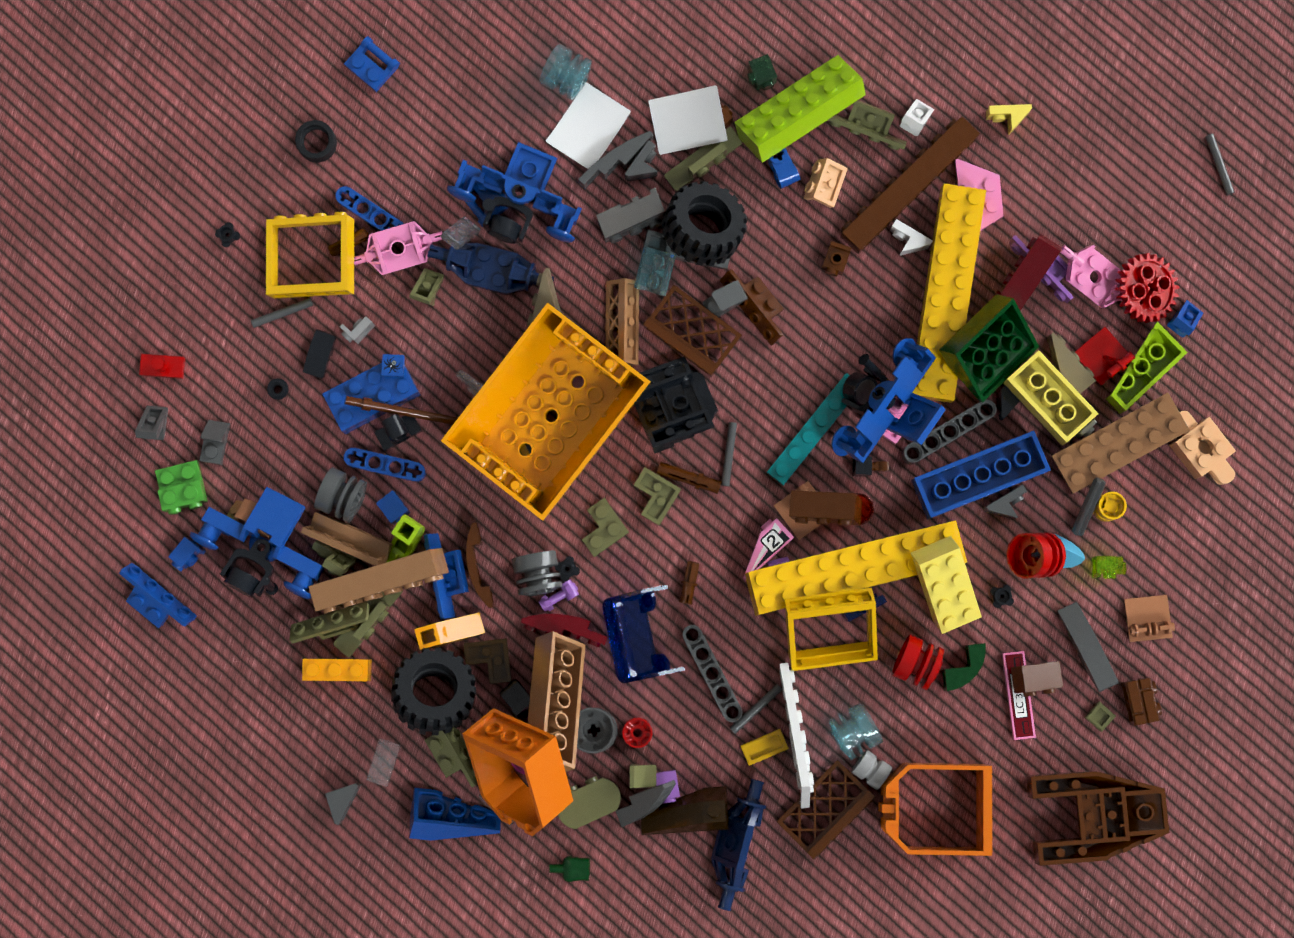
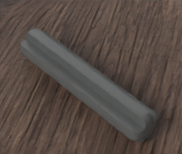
[1072,478,1106,536]

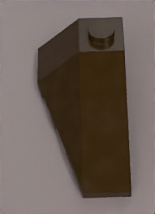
[641,786,729,835]

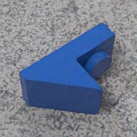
[1167,300,1203,338]

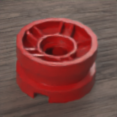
[622,717,653,748]

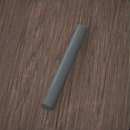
[1205,134,1235,196]
[251,298,314,328]
[721,422,737,487]
[730,684,782,734]

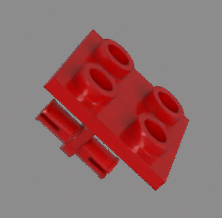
[1075,327,1135,386]

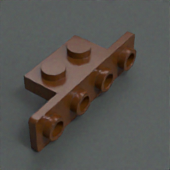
[720,269,784,346]

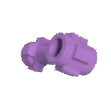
[538,579,579,612]

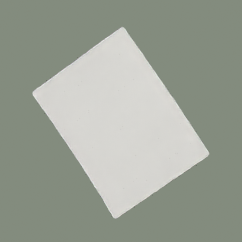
[546,82,631,169]
[648,85,728,155]

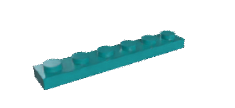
[767,373,850,486]

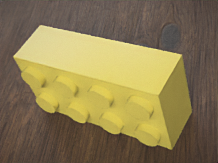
[1004,350,1098,446]
[911,536,982,634]

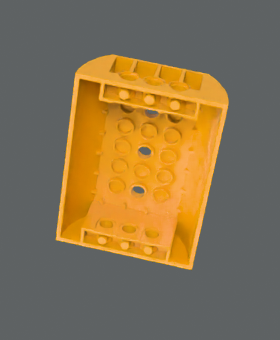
[441,303,651,521]

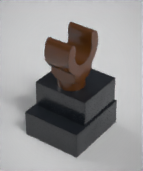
[852,456,889,477]

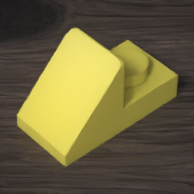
[986,104,1032,135]

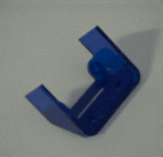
[602,585,685,683]

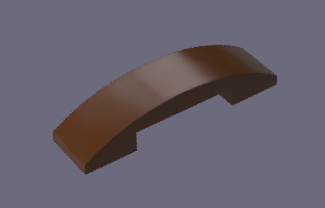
[466,522,495,609]

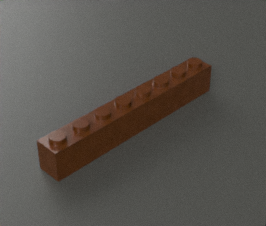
[840,116,980,254]

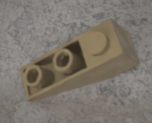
[527,268,561,326]
[1047,332,1096,394]

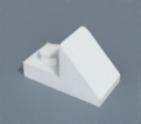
[900,99,934,136]
[890,219,933,256]

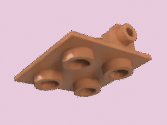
[774,481,821,540]
[1124,595,1175,642]

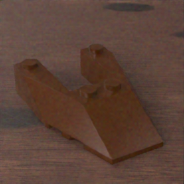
[1026,771,1170,866]

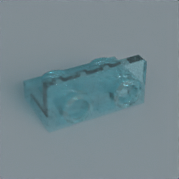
[634,247,676,296]

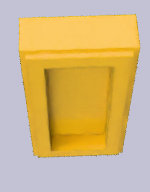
[740,729,789,766]

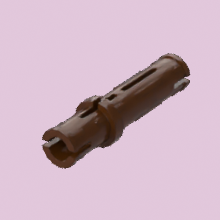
[657,461,722,494]

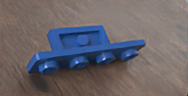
[424,533,469,619]
[119,563,197,628]

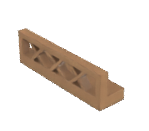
[605,278,639,366]
[301,511,393,566]

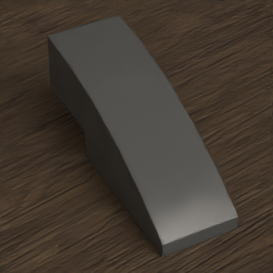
[616,780,676,827]

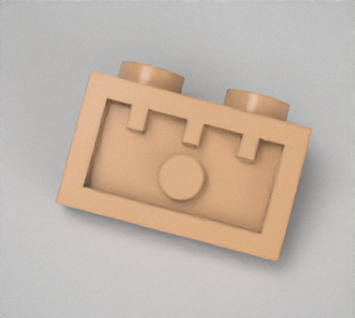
[804,158,848,208]

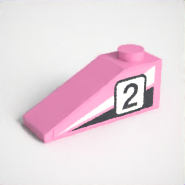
[743,518,794,582]

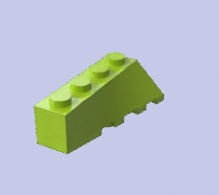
[1105,322,1188,414]

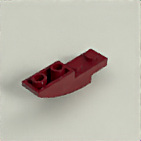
[521,614,608,647]

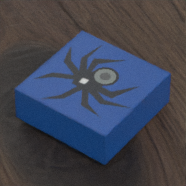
[381,354,405,378]

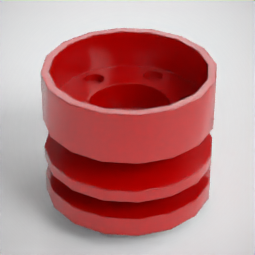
[1007,532,1066,579]
[892,634,944,690]

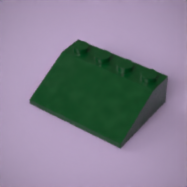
[939,294,1039,403]

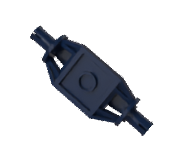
[428,242,554,295]
[711,779,767,911]

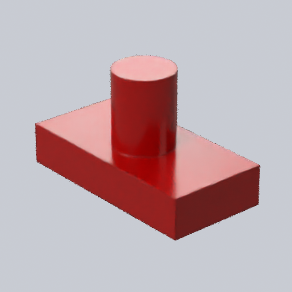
[139,354,185,379]

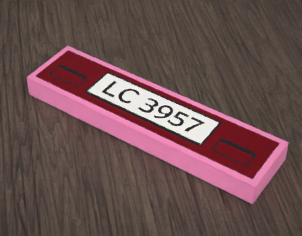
[1002,651,1036,740]

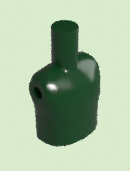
[549,856,590,882]

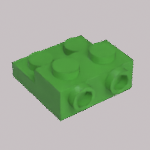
[155,460,208,515]

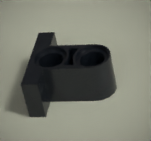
[374,414,422,451]
[499,679,530,723]

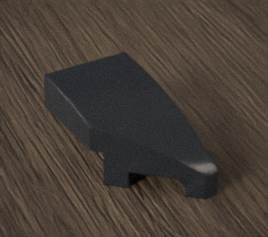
[996,385,1020,421]

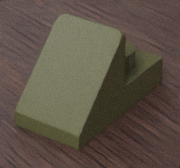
[409,268,444,306]
[630,764,657,788]

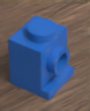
[168,537,206,571]

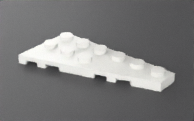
[780,663,814,809]

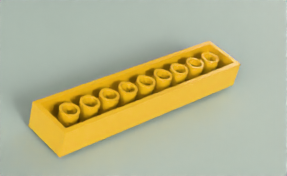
[912,184,986,403]
[745,520,967,616]

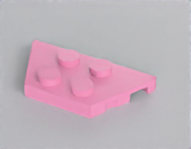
[954,159,1003,231]

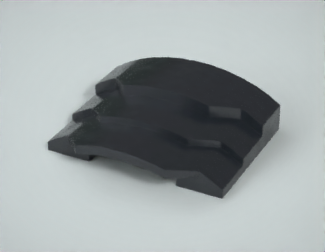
[634,356,718,454]

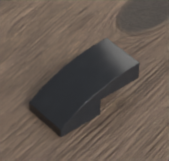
[303,329,337,378]

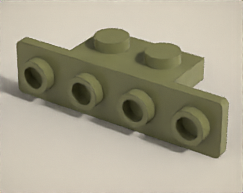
[828,100,907,150]
[664,127,743,192]
[333,591,403,657]
[289,602,369,644]
[425,705,478,787]

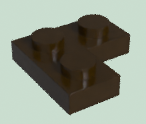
[463,638,512,684]

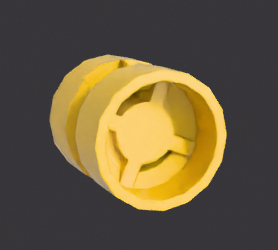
[1093,492,1127,522]

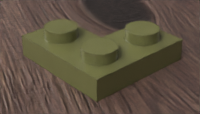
[634,467,681,526]
[582,498,629,558]
[311,540,358,577]

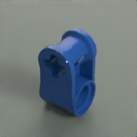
[767,148,800,189]

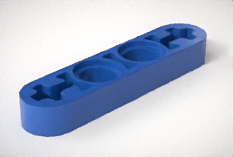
[336,186,404,231]
[344,448,426,482]

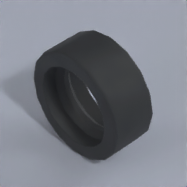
[295,120,337,163]

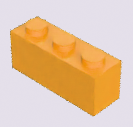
[302,659,372,681]

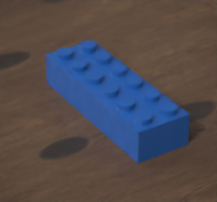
[911,431,1051,520]

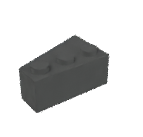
[596,187,665,244]

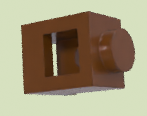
[822,241,852,276]

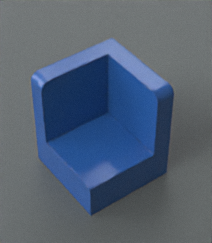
[376,490,411,525]

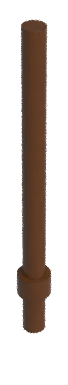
[344,396,458,425]

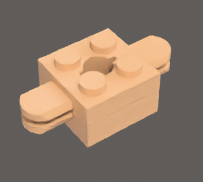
[1169,411,1236,485]

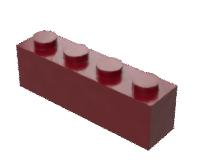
[992,234,1062,311]

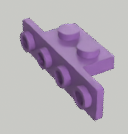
[1009,235,1073,303]

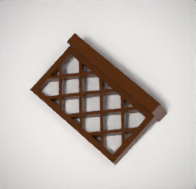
[643,285,742,377]
[777,760,875,860]

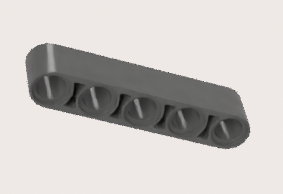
[901,400,996,465]
[682,625,742,722]

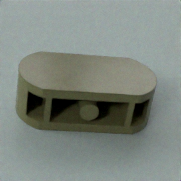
[558,776,621,829]

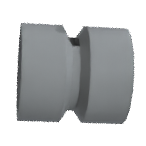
[851,750,892,790]

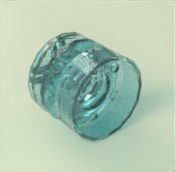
[540,44,592,100]
[828,702,883,760]

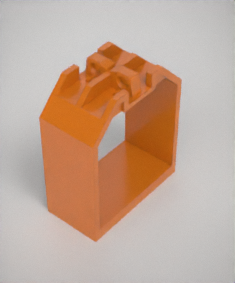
[462,708,573,836]
[878,763,992,856]

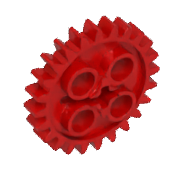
[1115,253,1180,323]

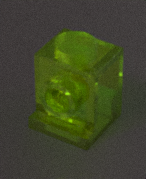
[1092,556,1126,579]

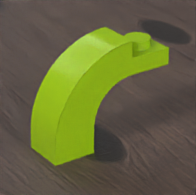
[387,514,425,562]

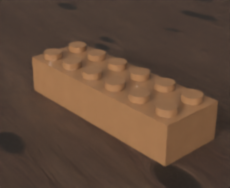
[1051,393,1190,494]
[308,548,449,614]
[528,631,585,772]

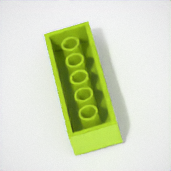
[734,55,866,163]

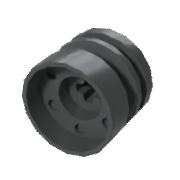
[314,467,367,523]
[512,550,563,596]
[577,708,618,753]

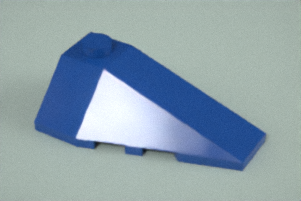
[409,788,501,841]

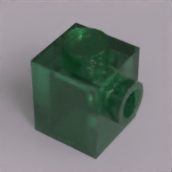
[747,54,777,90]

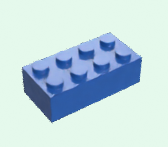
[322,354,421,434]

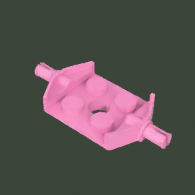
[354,221,445,275]
[1060,245,1122,308]

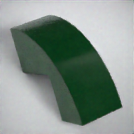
[942,643,986,691]

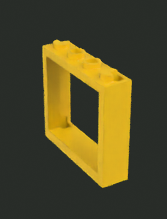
[266,212,354,299]
[784,588,878,671]

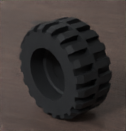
[662,182,747,266]
[391,647,476,736]

